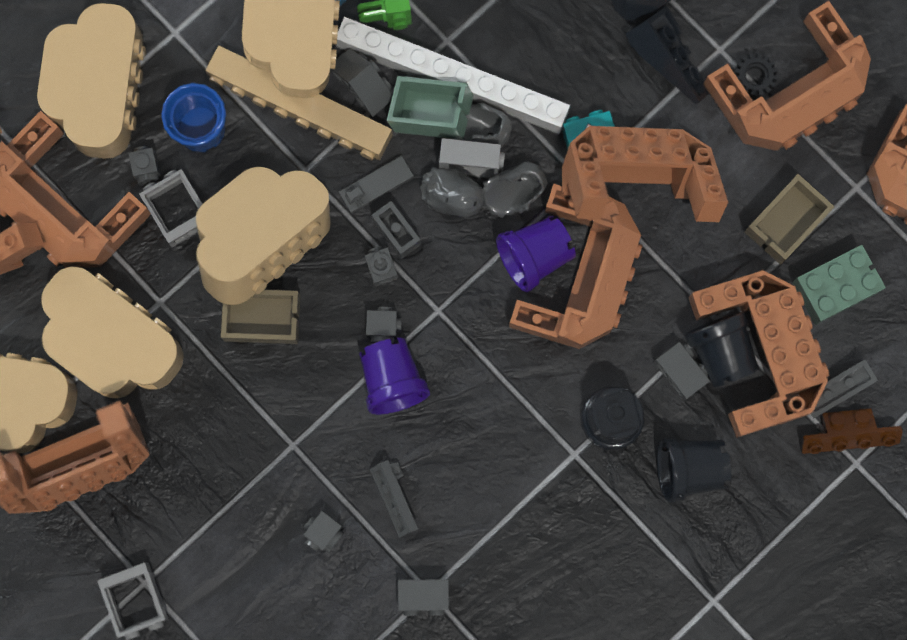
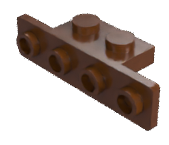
[801,408,903,454]

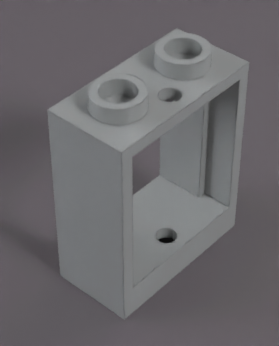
[439,138,505,179]
[139,169,202,248]
[97,562,169,640]

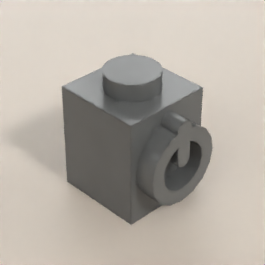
[128,146,162,185]
[364,246,398,287]
[366,307,402,343]
[303,511,344,553]

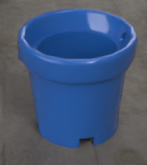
[161,83,226,152]

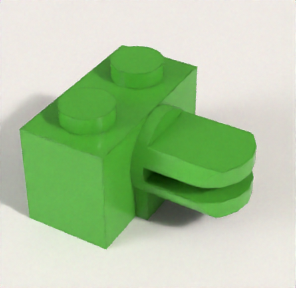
[357,0,412,30]

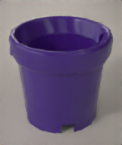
[496,216,576,292]
[359,338,430,415]

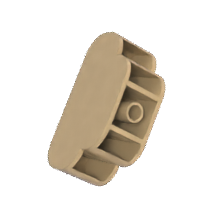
[242,0,340,98]
[37,3,146,159]
[196,167,331,305]
[42,267,184,398]
[0,353,78,454]

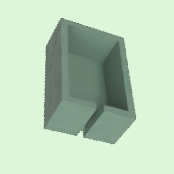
[387,76,474,140]
[792,245,886,325]

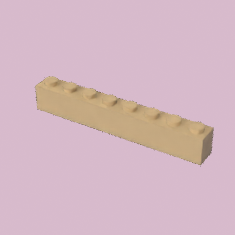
[205,46,393,160]

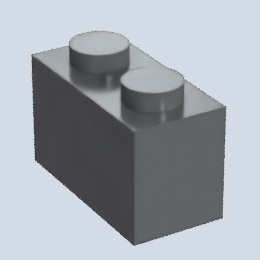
[371,201,421,259]
[654,342,710,401]
[398,580,449,616]

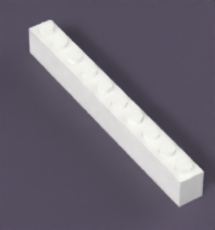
[337,17,570,134]

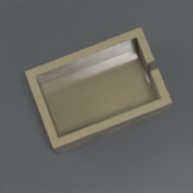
[745,174,835,265]
[221,290,300,344]

